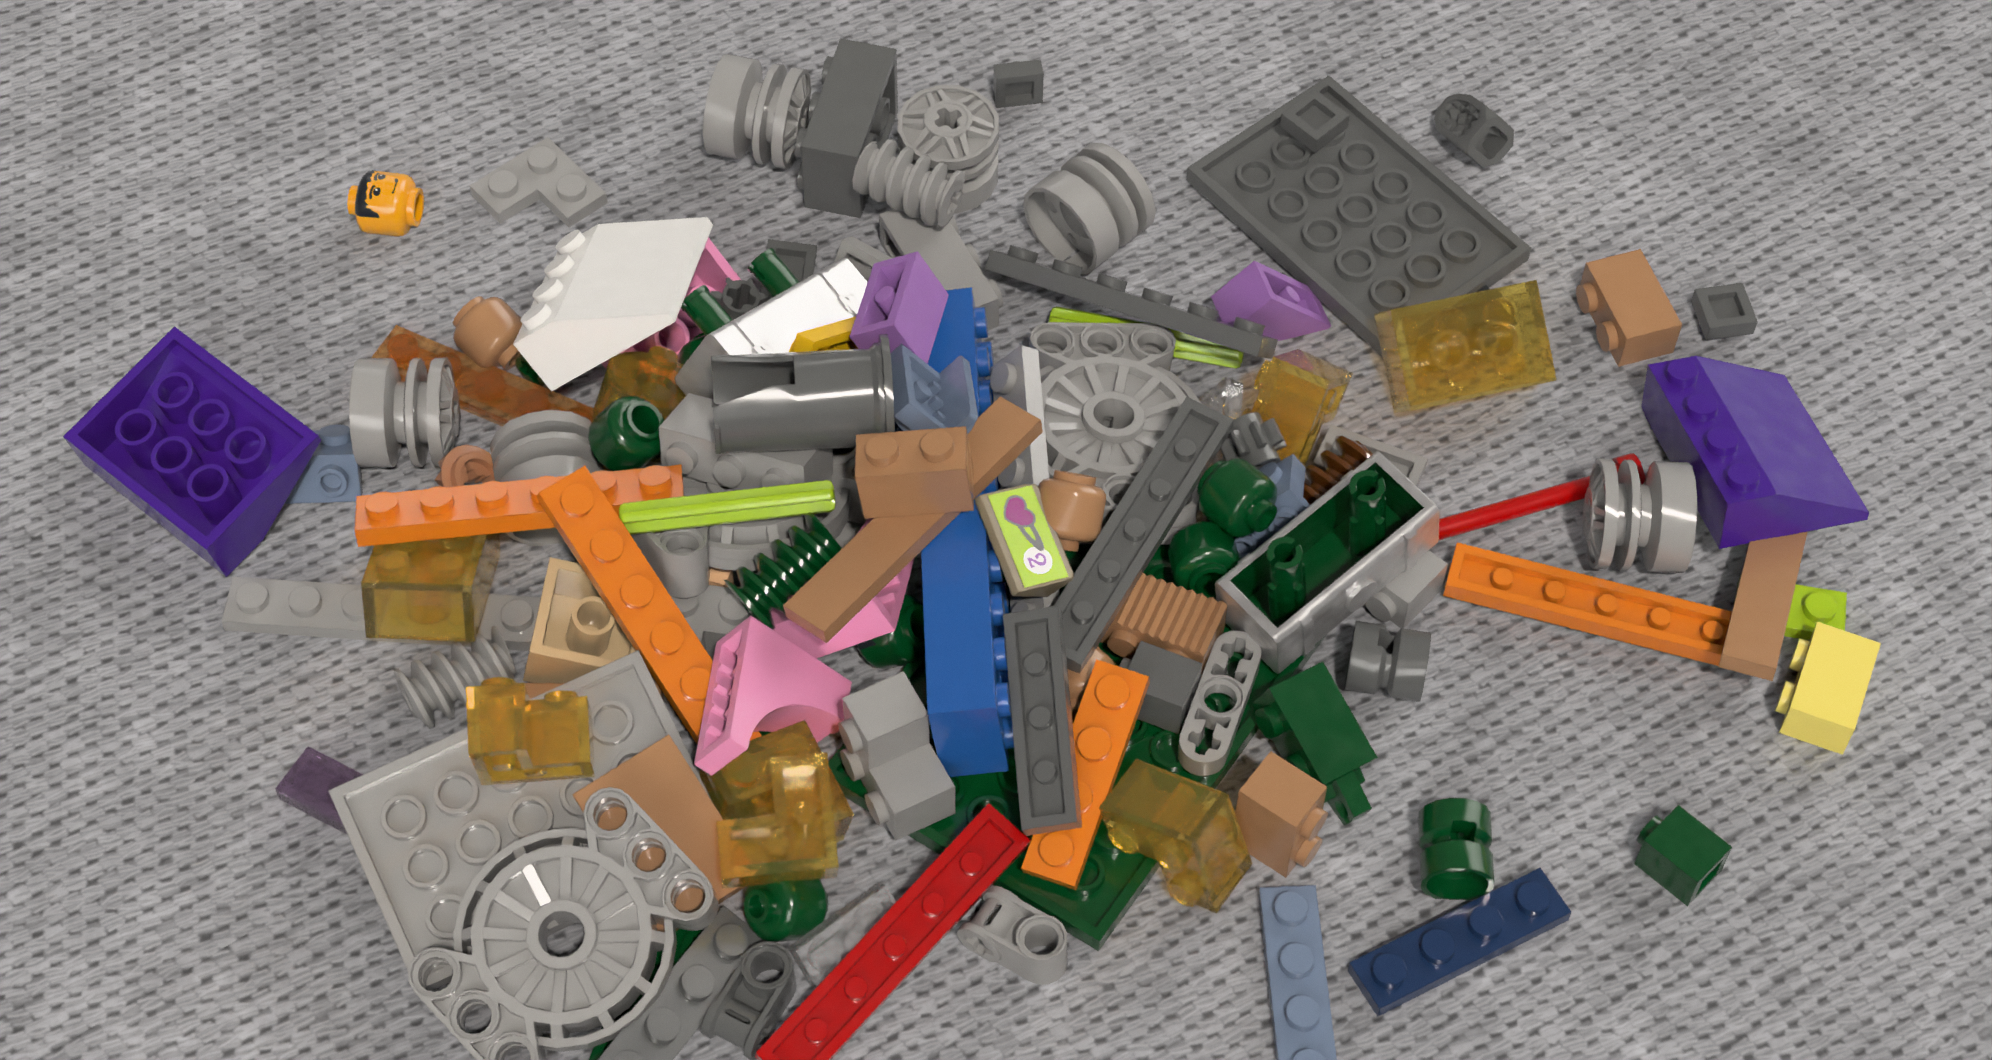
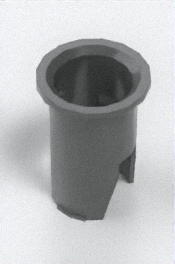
[711,334,895,454]

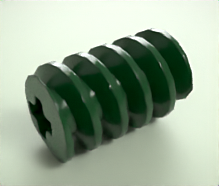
[724,512,841,630]

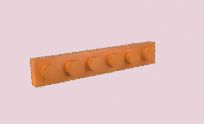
[355,465,684,547]
[537,466,764,773]
[1443,542,1732,666]

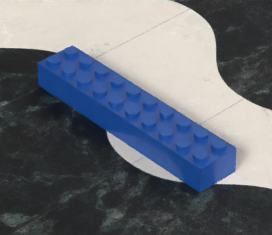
[921,287,1014,777]

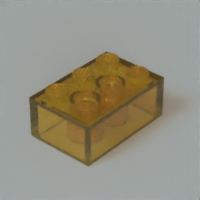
[1374,280,1557,413]
[361,533,500,642]

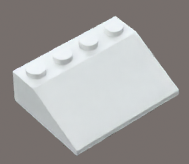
[513,217,713,391]

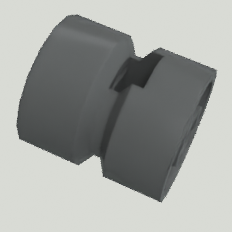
[1344,621,1431,702]

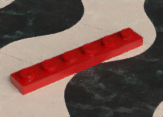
[755,803,1031,1060]

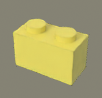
[1775,622,1881,755]

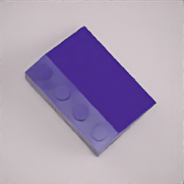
[63,326,321,577]
[1641,356,1869,549]

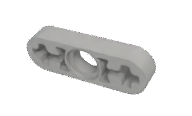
[1178,631,1261,776]

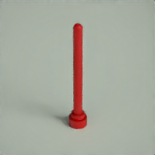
[1439,453,1645,540]

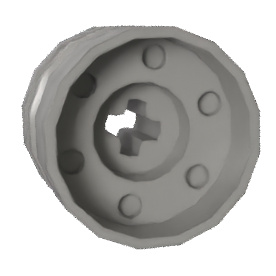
[703,54,811,169]
[897,85,999,213]
[1023,143,1156,275]
[349,358,460,467]
[490,410,603,546]
[1583,458,1697,573]

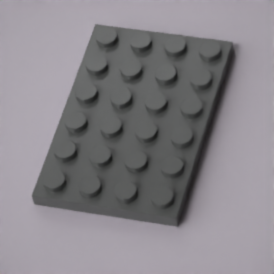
[1186,75,1531,360]

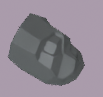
[1434,94,1514,168]

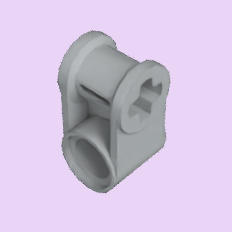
[957,885,1068,985]

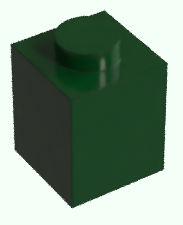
[1634,805,1732,906]

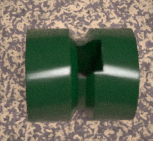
[1418,798,1494,900]

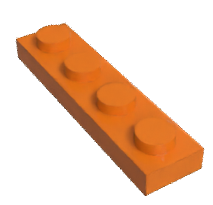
[1021,659,1150,890]

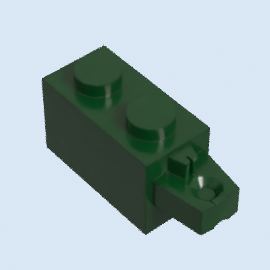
[1252,662,1378,825]

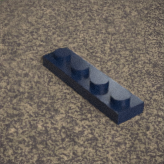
[1347,868,1572,1017]

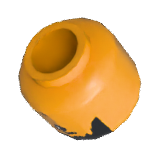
[347,170,424,237]

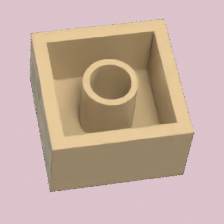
[523,557,636,683]

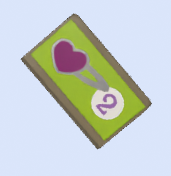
[975,484,1074,597]

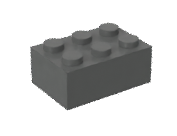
[795,38,898,218]

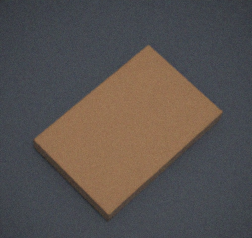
[572,735,758,932]

